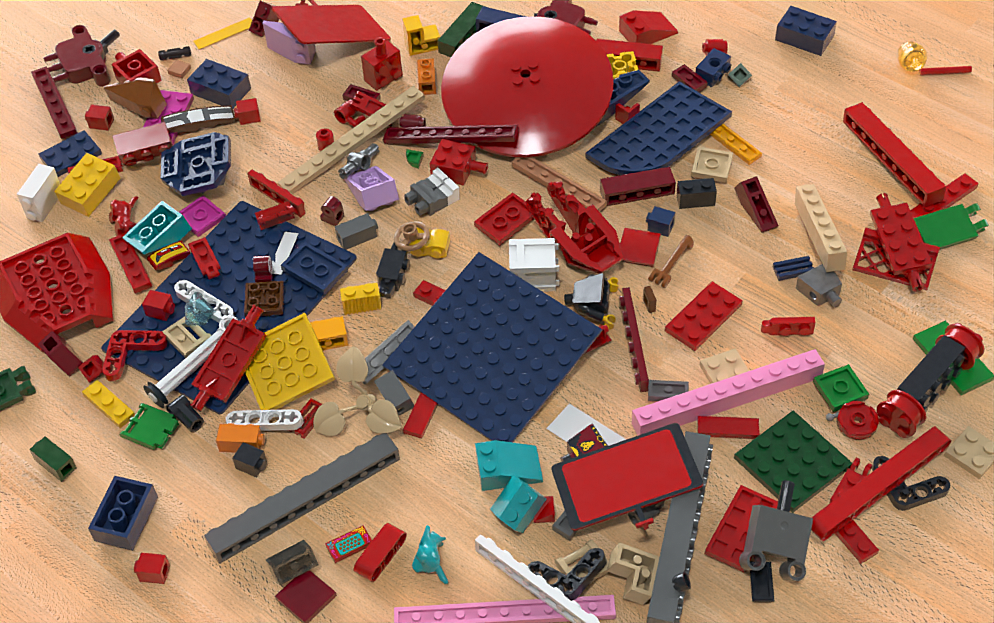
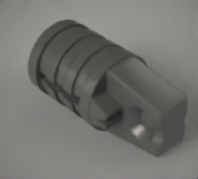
[628,500,665,525]

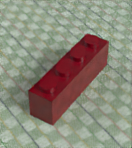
[600,167,676,206]

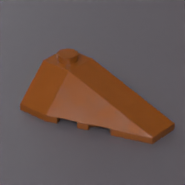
[104,78,167,119]

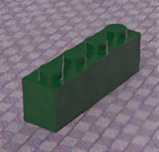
[437,2,486,57]

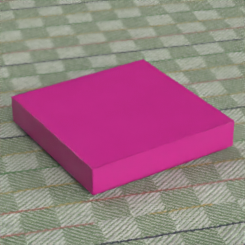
[179,195,226,237]

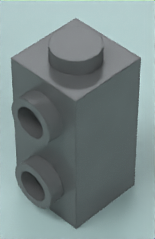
[335,213,378,250]

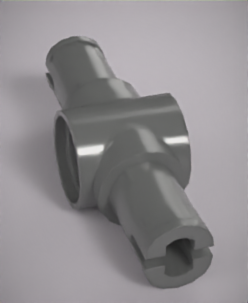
[338,143,379,179]

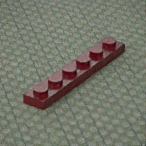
[31,66,77,139]
[619,287,649,392]

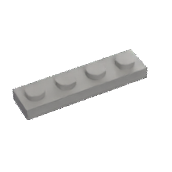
[362,320,414,384]

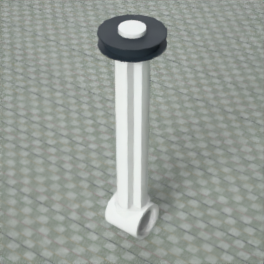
[143,316,238,408]

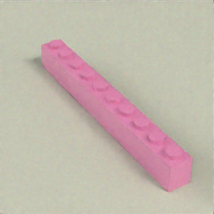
[632,349,825,435]

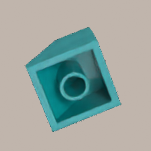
[490,475,547,533]

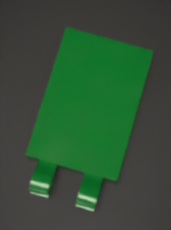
[914,203,989,250]

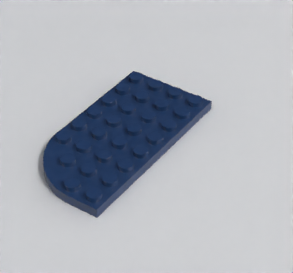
[585,81,732,175]

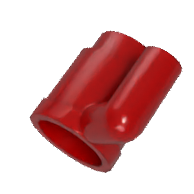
[334,100,366,127]

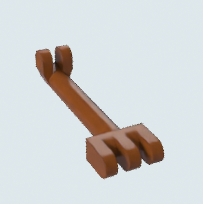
[648,235,694,288]

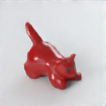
[109,196,139,236]

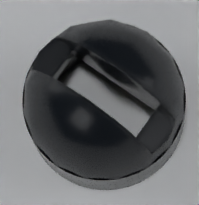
[672,572,691,591]

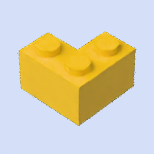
[402,15,440,56]

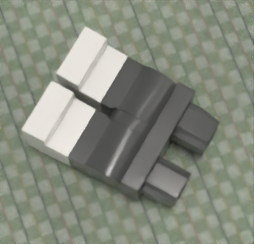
[404,168,459,216]

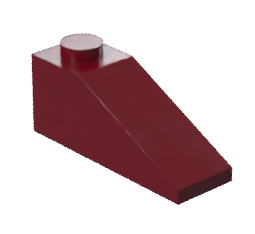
[734,176,779,233]

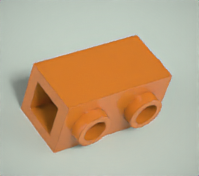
[417,58,436,95]
[216,423,265,453]

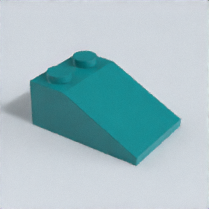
[122,201,192,255]
[475,440,543,491]

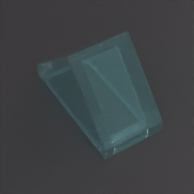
[185,292,215,326]

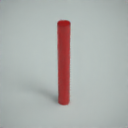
[919,66,972,75]

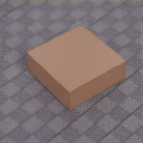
[167,60,191,79]

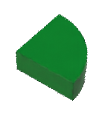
[406,149,424,169]

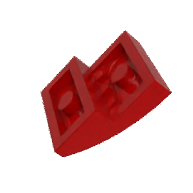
[620,228,661,267]

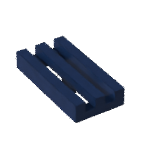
[772,256,814,281]

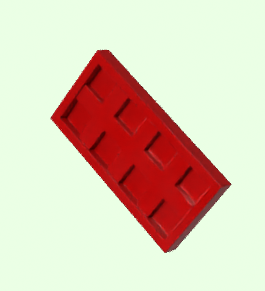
[664,281,743,351]
[704,485,778,572]

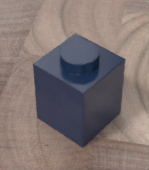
[646,206,676,237]

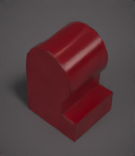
[320,196,345,226]
[253,256,274,282]

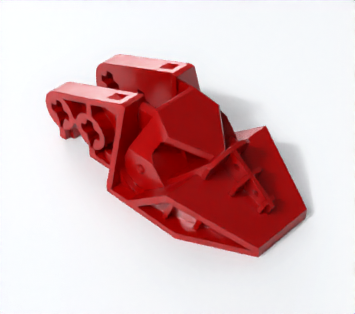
[526,181,623,274]

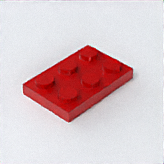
[474,192,534,245]

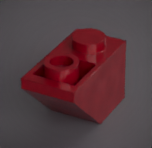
[248,0,279,37]
[38,331,83,377]

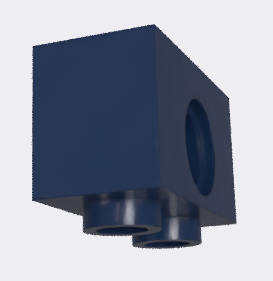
[695,48,732,88]

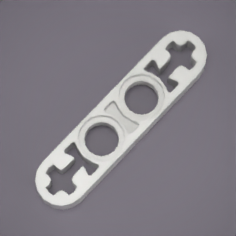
[174,280,235,323]
[226,409,304,431]

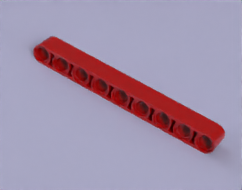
[811,426,952,541]

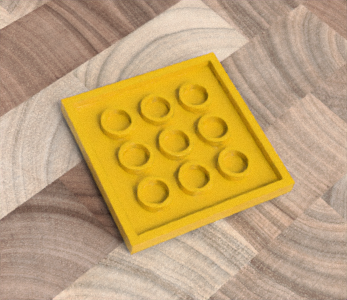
[245,313,336,410]

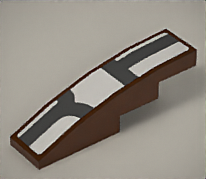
[161,105,235,133]

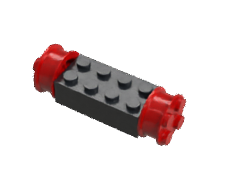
[877,323,985,438]

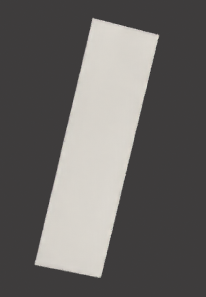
[272,232,299,275]

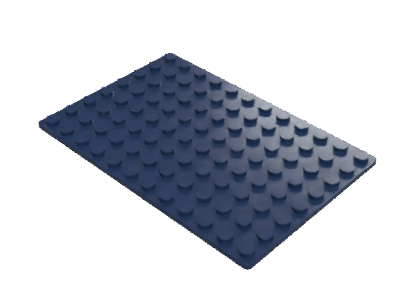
[101,201,357,415]

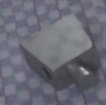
[796,264,842,307]

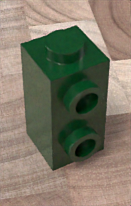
[29,436,77,482]

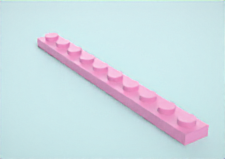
[394,595,616,623]

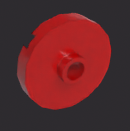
[837,401,879,439]

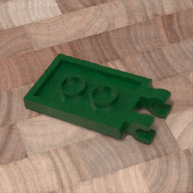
[0,366,36,411]

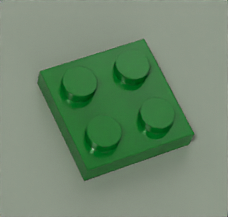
[813,364,869,412]

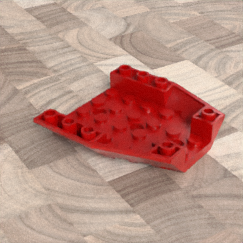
[0,232,114,352]

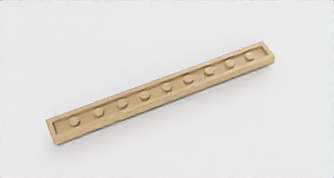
[278,86,425,194]

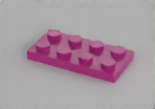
[143,90,194,144]

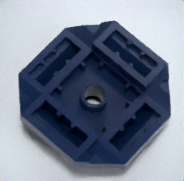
[160,132,231,196]

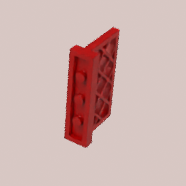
[852,227,940,291]

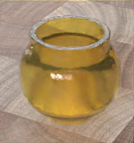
[897,41,928,72]

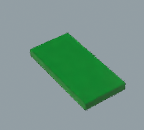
[913,320,994,395]

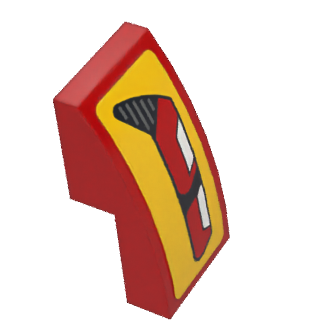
[147,241,190,270]

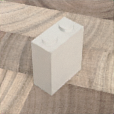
[17,164,60,222]

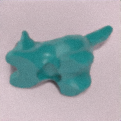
[412,525,448,584]

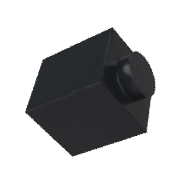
[232,442,267,478]

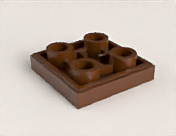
[244,281,284,317]

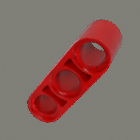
[353,523,407,582]

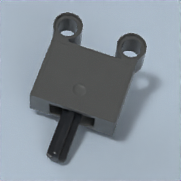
[739,480,813,581]

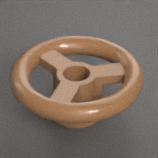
[394,221,430,251]

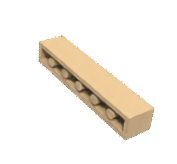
[795,184,847,272]

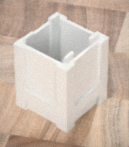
[509,238,559,292]

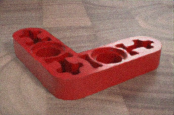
[102,330,168,381]

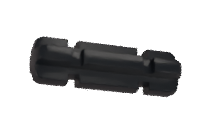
[158,46,191,60]

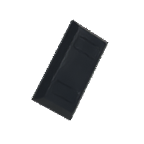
[749,561,775,602]

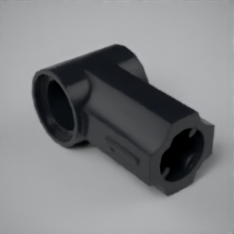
[165,394,204,432]

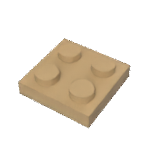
[691,147,733,183]
[700,348,749,384]
[944,426,994,479]

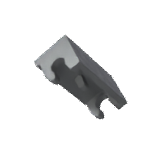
[374,370,414,416]

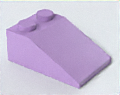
[263,21,316,65]
[344,166,399,211]

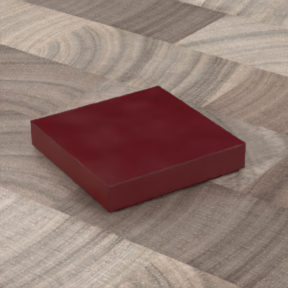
[275,567,337,623]

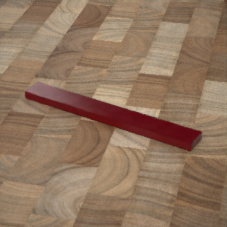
[383,125,519,144]

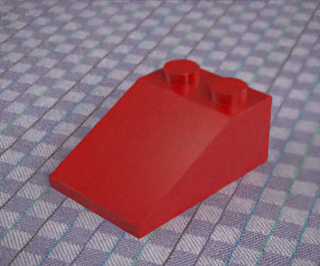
[619,10,678,44]

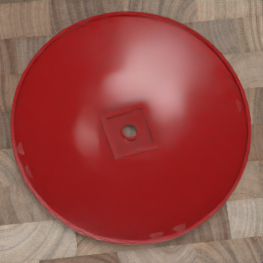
[441,17,614,157]

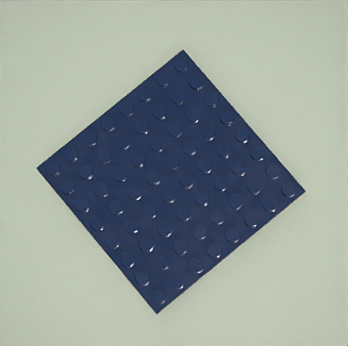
[382,252,602,443]

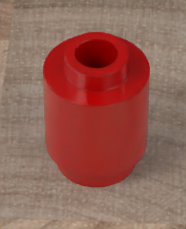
[702,39,728,56]
[316,128,334,152]

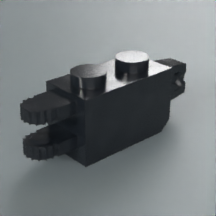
[376,242,410,298]

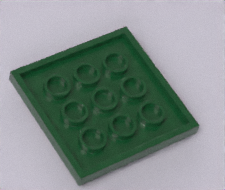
[734,410,852,513]

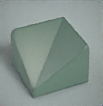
[727,63,752,87]

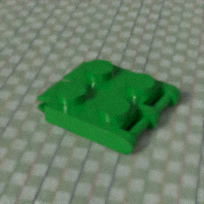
[119,403,179,450]

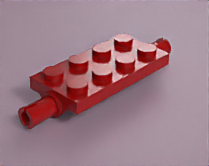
[870,193,932,292]
[190,305,267,412]

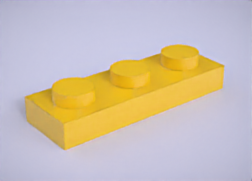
[82,380,135,429]

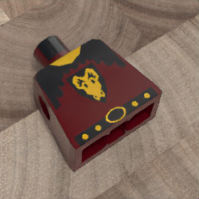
[560,423,608,462]

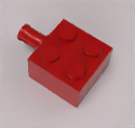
[361,37,403,91]
[111,49,162,84]
[430,139,488,186]

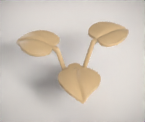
[314,346,403,436]

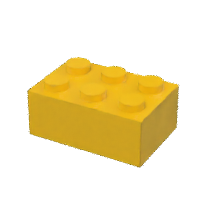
[54,153,120,217]

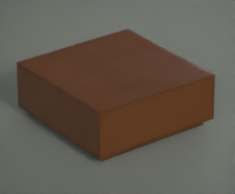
[643,286,657,313]

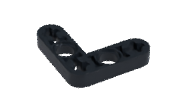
[872,456,951,511]
[528,548,607,601]

